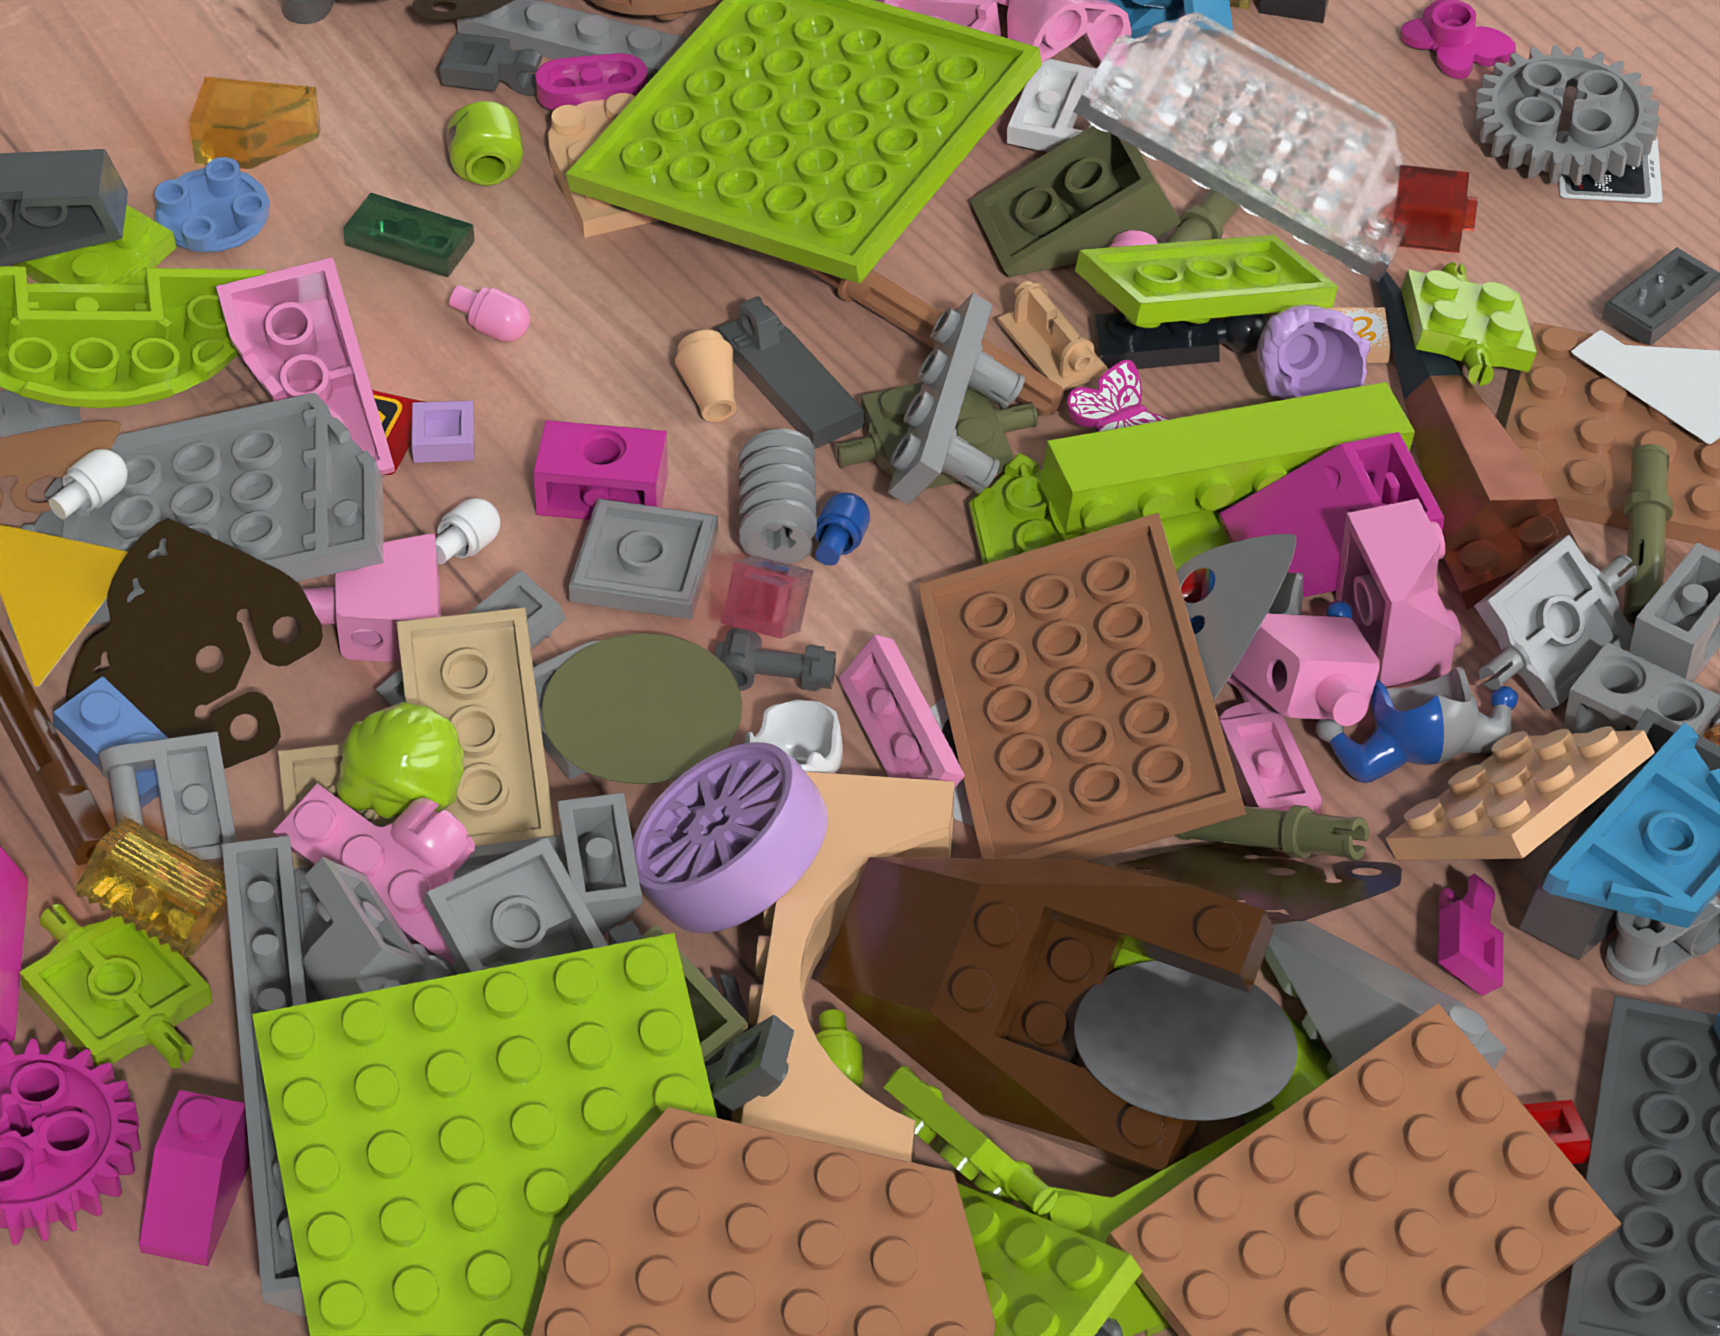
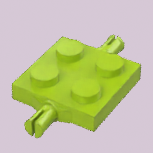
[13,204,177,284]
[1401,262,1537,386]
[19,904,213,1069]
[883,1066,1058,1215]

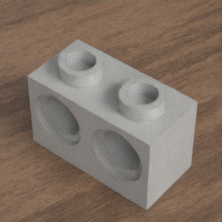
[1563,642,1720,740]

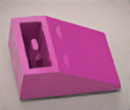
[1219,432,1445,597]

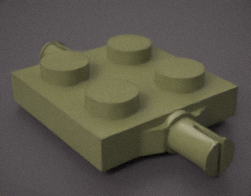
[834,382,1038,489]

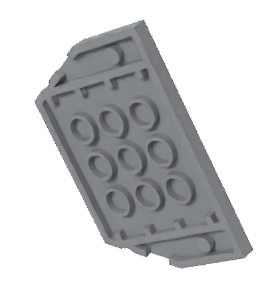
[8,392,384,641]

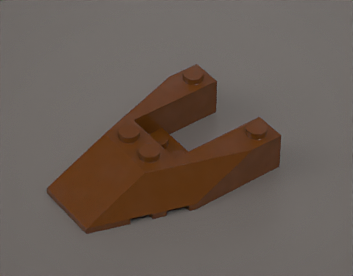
[819,857,1274,1177]

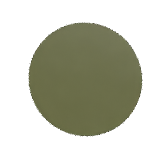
[542,633,742,784]

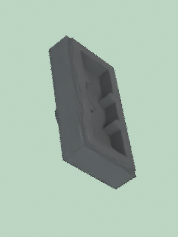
[1602,247,1720,345]

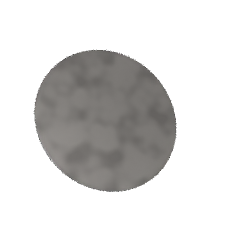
[1074,961,1297,1121]

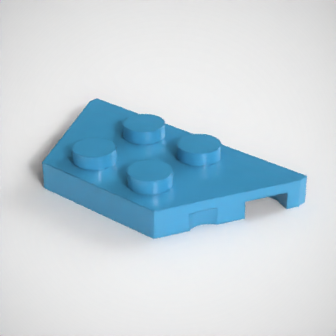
[1542,723,1720,928]

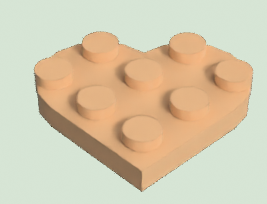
[548,93,660,238]

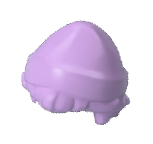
[1257,304,1370,400]

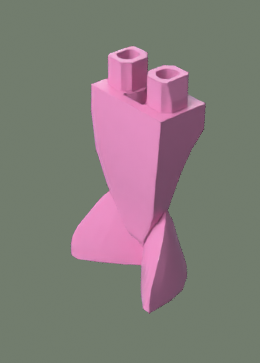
[996,0,1132,73]

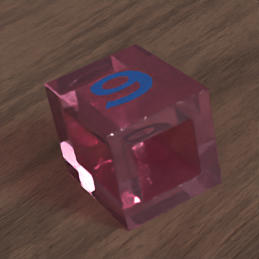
[721,556,813,639]

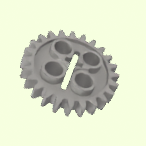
[1474,45,1660,185]

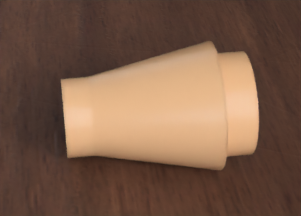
[675,330,737,422]

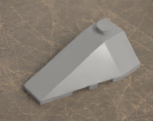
[1264,920,1507,1077]

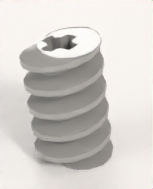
[739,428,817,565]

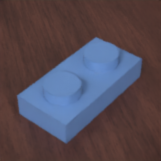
[53,676,168,809]

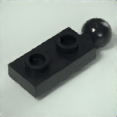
[1095,312,1268,369]

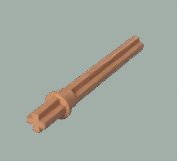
[803,266,1064,416]

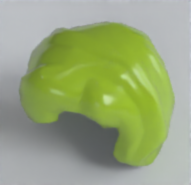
[335,702,464,819]

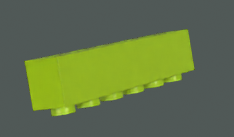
[1040,382,1415,534]

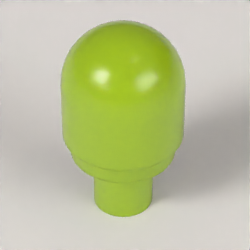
[816,1009,864,1088]

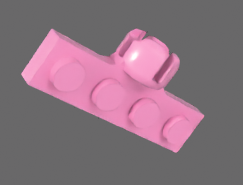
[273,783,475,965]

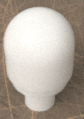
[48,449,128,519]
[436,498,501,564]

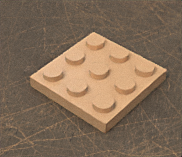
[1385,726,1655,860]

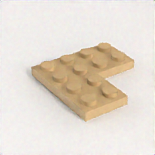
[278,608,555,869]

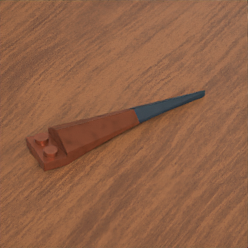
[1373,261,1580,610]

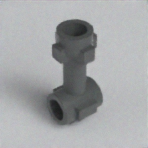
[715,628,836,691]

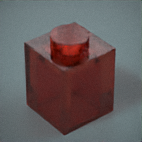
[1390,165,1478,253]

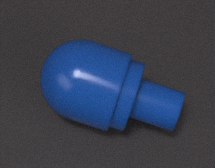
[815,492,870,566]

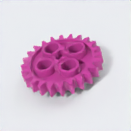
[0,1039,141,1245]

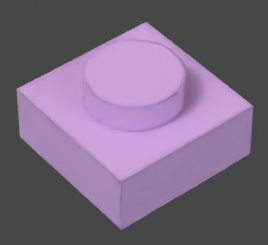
[412,401,475,463]

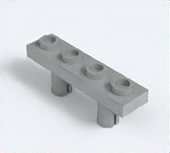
[888,293,1025,505]

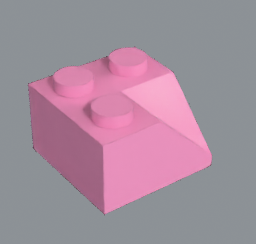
[1335,499,1461,687]

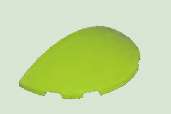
[0,266,265,408]

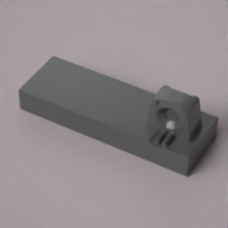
[717,296,864,449]

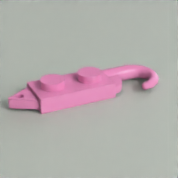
[1219,674,1322,814]

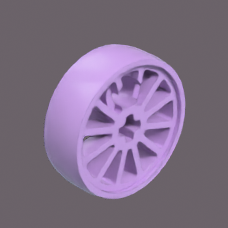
[632,742,828,933]

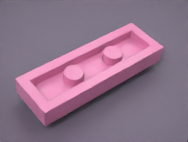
[839,634,965,787]

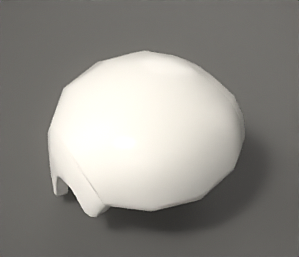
[745,700,843,774]

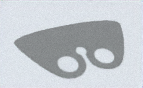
[1177,533,1297,700]

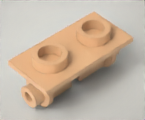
[998,281,1109,391]

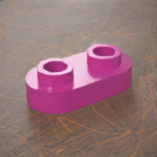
[535,53,648,111]

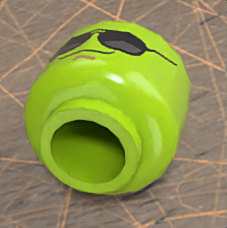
[447,101,524,186]

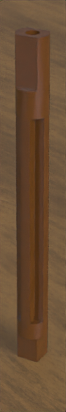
[0,629,118,865]

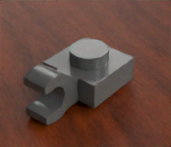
[439,33,542,96]
[705,1015,794,1121]

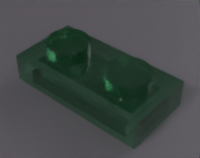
[343,192,475,277]

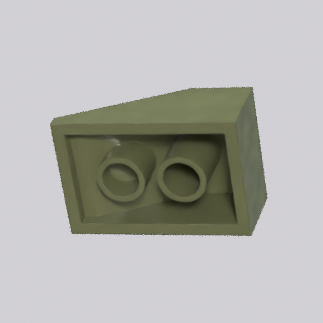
[970,111,1182,277]

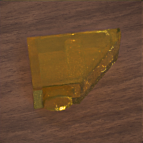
[189,77,321,169]

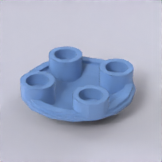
[154,157,270,252]

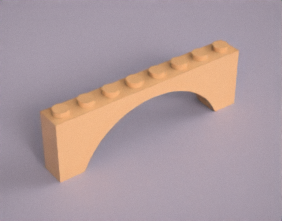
[732,772,955,1163]

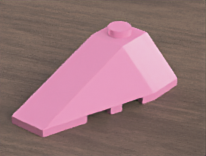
[216,257,395,475]

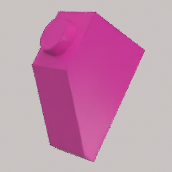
[139,1090,250,1266]

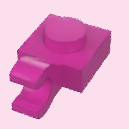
[1437,873,1504,996]

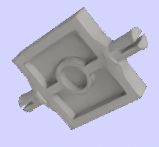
[1474,535,1637,711]

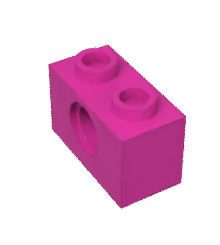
[533,420,668,520]

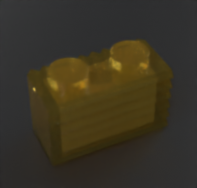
[75,816,228,959]

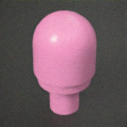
[449,285,530,342]

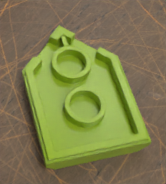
[969,453,1065,565]

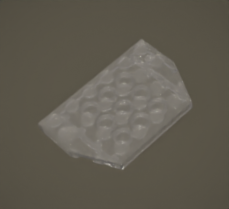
[1073,12,1416,283]

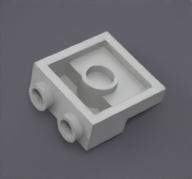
[423,837,608,974]

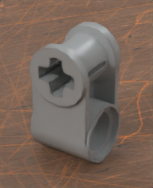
[1605,897,1720,985]

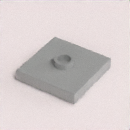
[569,498,718,620]

